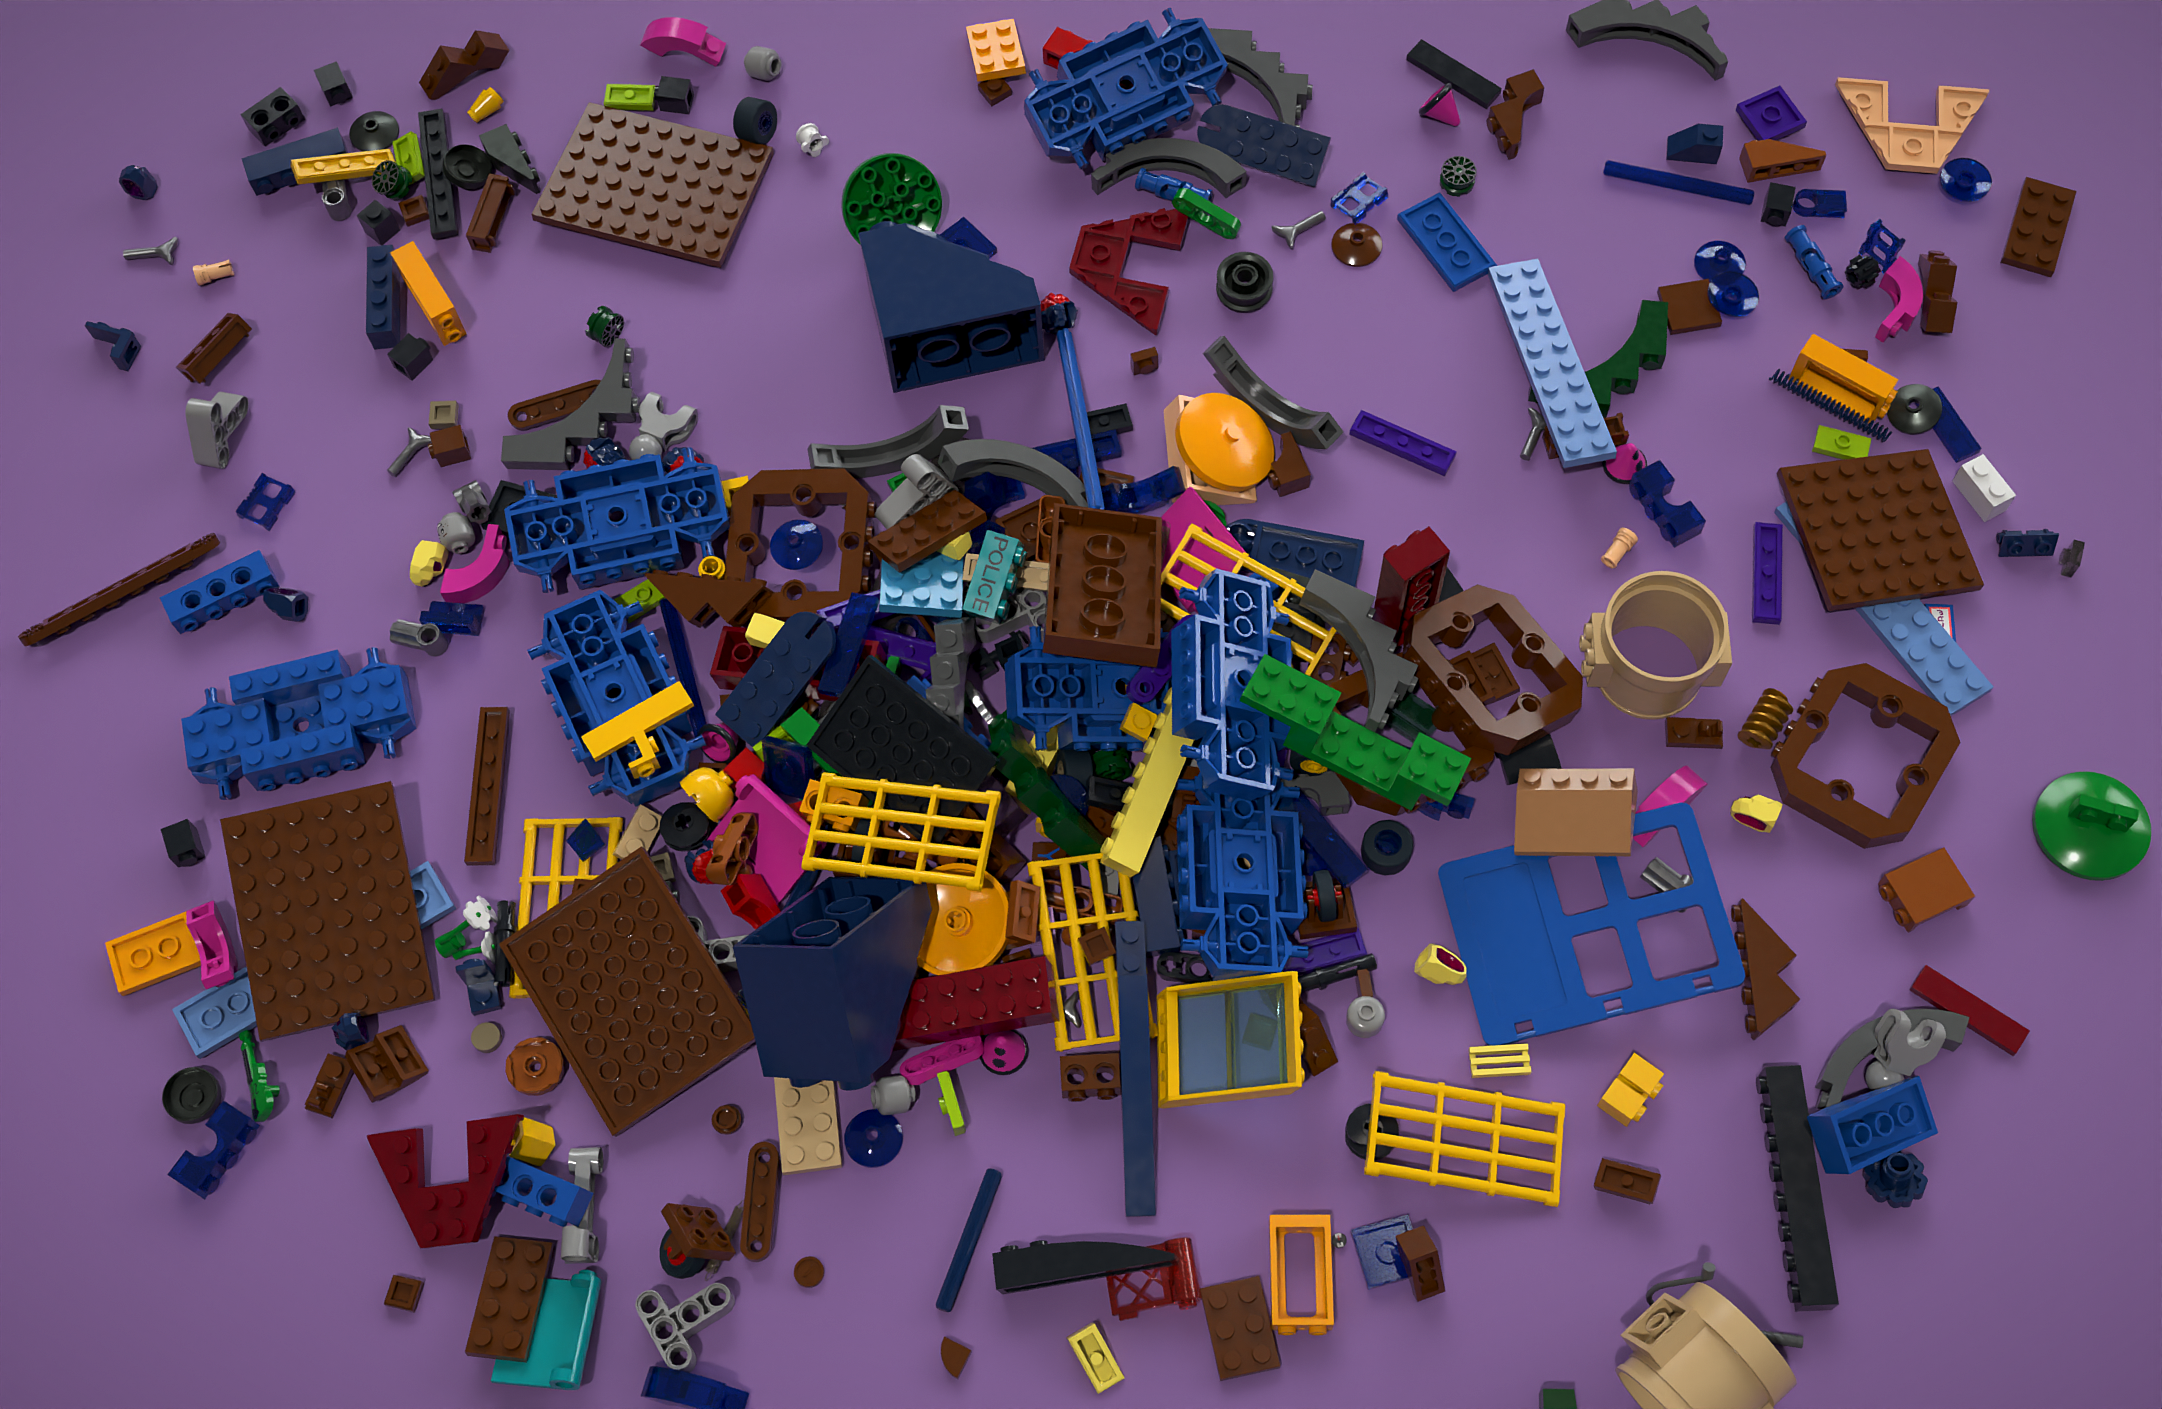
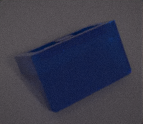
[419,601,484,636]

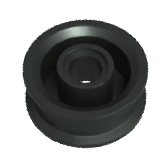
[1216,252,1273,312]

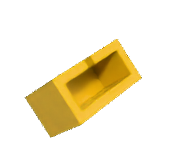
[1597,1053,1664,1127]

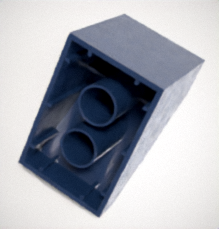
[859,221,1045,393]
[732,877,932,1091]

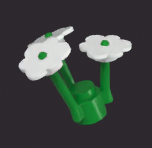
[435,895,497,964]

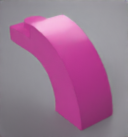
[640,17,726,67]
[1875,256,1923,343]
[440,524,510,605]
[1633,765,1708,847]
[186,900,238,990]

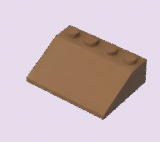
[1514,768,1638,856]

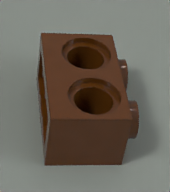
[1307,634,1351,685]
[1060,1053,1121,1102]

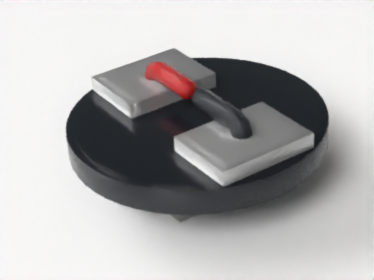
[1332,1233,1347,1248]

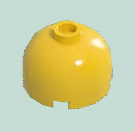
[679,767,734,823]

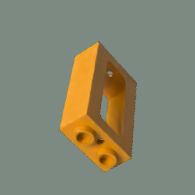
[390,241,467,346]
[1788,334,1899,424]
[1268,1215,1334,1335]

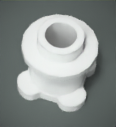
[796,123,829,157]

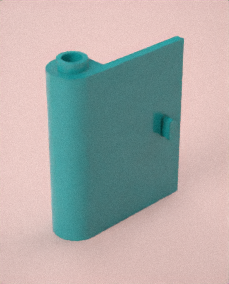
[491,1270,602,1390]

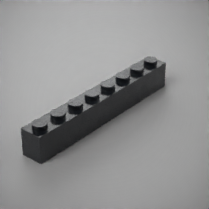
[1756,1065,1839,1312]

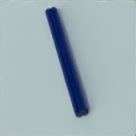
[1603,160,1754,205]
[659,598,707,738]

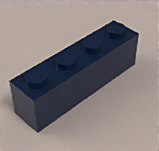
[241,127,348,196]
[366,245,401,350]
[1130,836,1184,958]

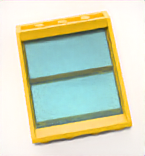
[1156,971,1305,1109]

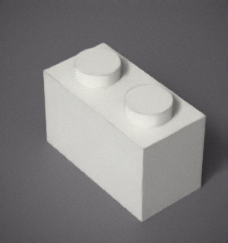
[1952,454,2016,522]

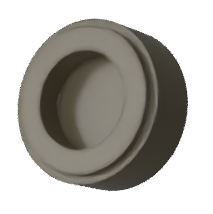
[471,1022,502,1053]

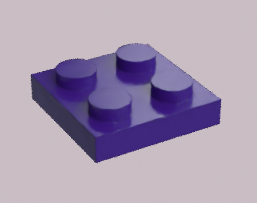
[1736,85,1807,141]

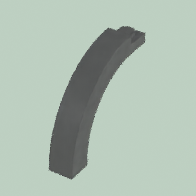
[1091,138,1247,198]
[1202,336,1344,449]
[807,405,969,479]
[938,439,1088,507]
[1815,1009,1970,1110]

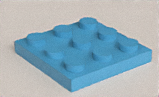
[879,551,963,618]

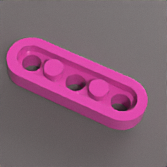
[899,1036,984,1085]

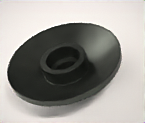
[349,111,399,152]
[1887,384,1942,434]

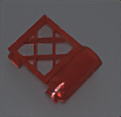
[1106,1237,1202,1321]

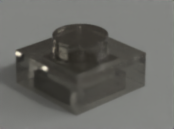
[2059,539,2085,578]

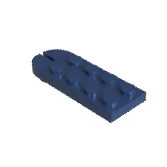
[1197,104,1331,187]
[1225,519,1364,587]
[715,612,836,747]

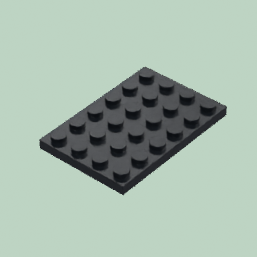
[806,655,1001,844]

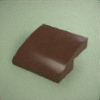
[1449,642,1520,706]
[345,1025,429,1103]

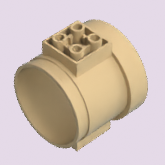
[1579,571,1732,720]
[1615,1282,1797,1409]

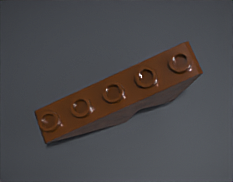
[644,570,774,628]
[1731,898,1800,1041]

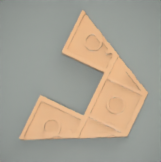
[1835,77,1989,174]

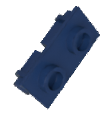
[1996,529,2059,557]

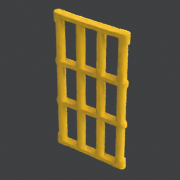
[1161,523,1337,676]
[801,772,1001,892]
[509,817,623,999]
[1027,853,1158,1052]
[1364,1071,1565,1207]

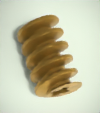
[1738,688,1794,750]

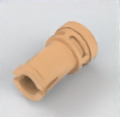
[193,259,234,286]
[1601,528,1638,569]

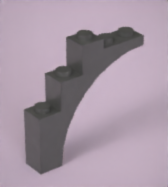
[1566,0,1728,81]
[1208,28,1313,127]
[501,338,641,470]
[1299,569,1418,732]
[926,617,976,730]

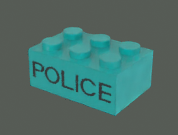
[962,530,1027,625]

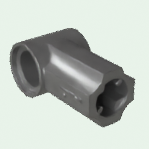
[322,179,351,221]
[452,480,491,524]
[389,619,448,656]
[1640,857,1693,913]

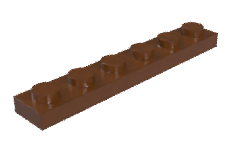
[464,707,510,866]

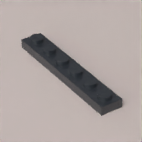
[418,108,458,239]

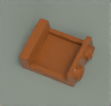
[1878,847,1975,933]
[1004,880,1040,951]

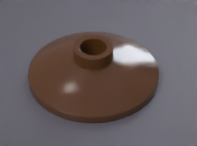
[1331,223,1382,267]

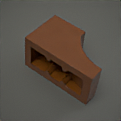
[1268,431,1311,497]
[1395,1225,1445,1302]

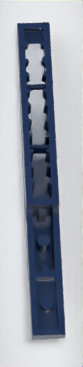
[1115,921,1156,1217]

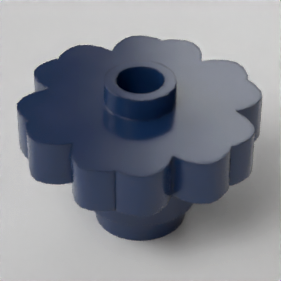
[1863,1151,1928,1208]

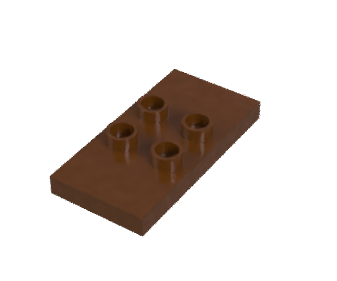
[1042,503,1162,667]

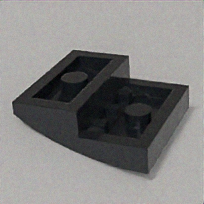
[1495,734,1562,785]

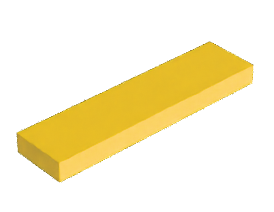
[291,149,396,185]
[581,681,694,762]

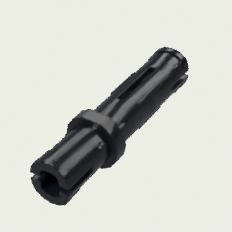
[493,900,517,987]
[1298,953,1377,993]

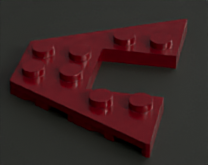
[1069,208,1189,335]
[367,1114,524,1248]

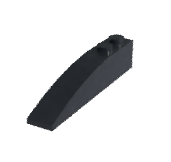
[992,1240,1180,1295]

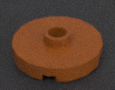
[505,1037,565,1096]

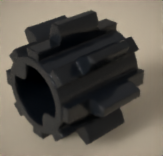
[1845,254,1881,288]

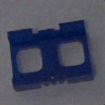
[1330,172,1388,224]
[1858,219,1906,274]
[235,473,296,531]

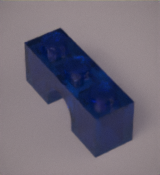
[1629,460,1706,548]
[964,471,1006,555]
[167,1100,260,1200]

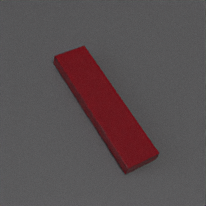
[1909,965,2030,1056]

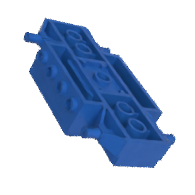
[1024,8,1228,169]
[504,447,730,593]
[1171,568,1294,801]
[527,590,706,807]
[1004,626,1203,751]
[181,647,417,800]
[1175,772,1308,981]

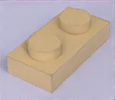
[612,804,662,860]

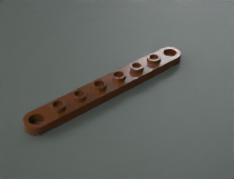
[18,533,220,646]

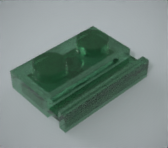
[1385,691,1437,743]

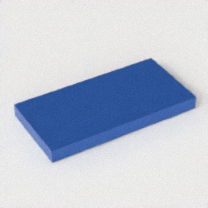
[1397,192,1497,292]

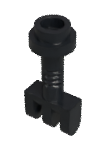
[968,630,1028,681]

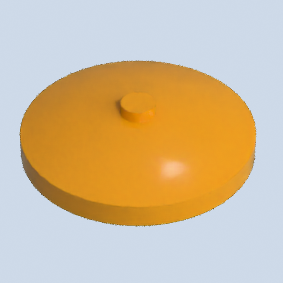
[1175,393,1274,492]
[917,863,1009,976]

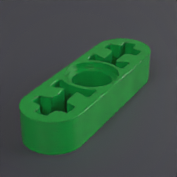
[1172,188,1241,239]

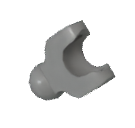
[629,392,698,460]
[1865,1009,1946,1091]

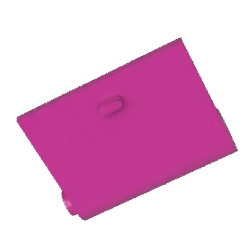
[1161,487,1250,613]
[707,774,827,905]

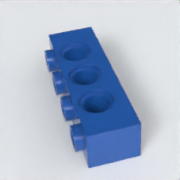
[159,550,279,634]
[492,1156,594,1227]

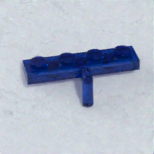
[1032,429,1122,478]

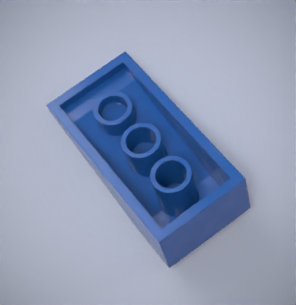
[1807,1076,1938,1174]

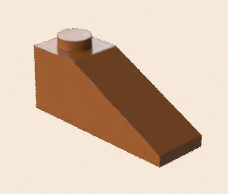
[1739,139,1826,183]

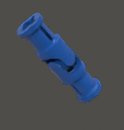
[1135,168,1213,202]
[1784,225,1844,299]

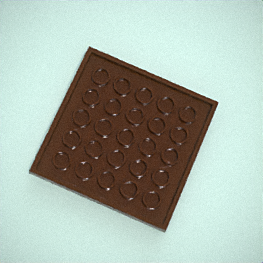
[1776,449,1984,611]

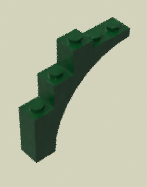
[1528,300,1668,418]
[988,709,1106,870]

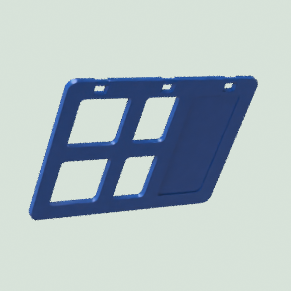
[1438,802,1745,1046]

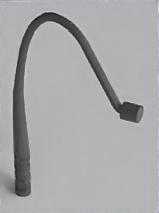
[1646,1262,1803,1349]

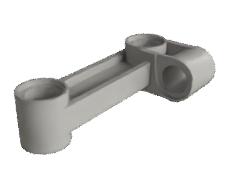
[561,1147,603,1264]

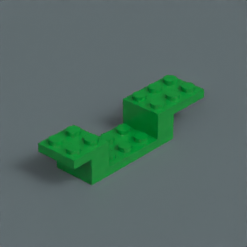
[1239,654,1471,811]

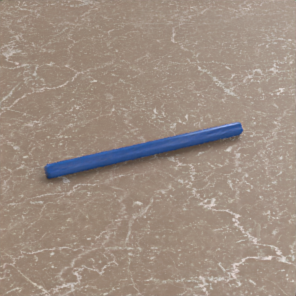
[1056,328,1104,510]

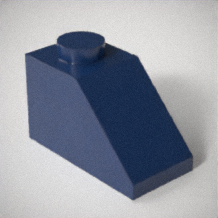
[1666,123,1723,165]

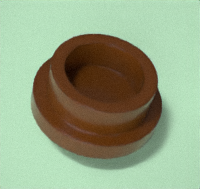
[712,1105,742,1135]

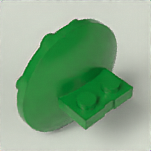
[841,153,942,245]
[2033,772,2151,881]

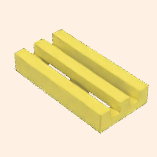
[1468,1044,1531,1078]

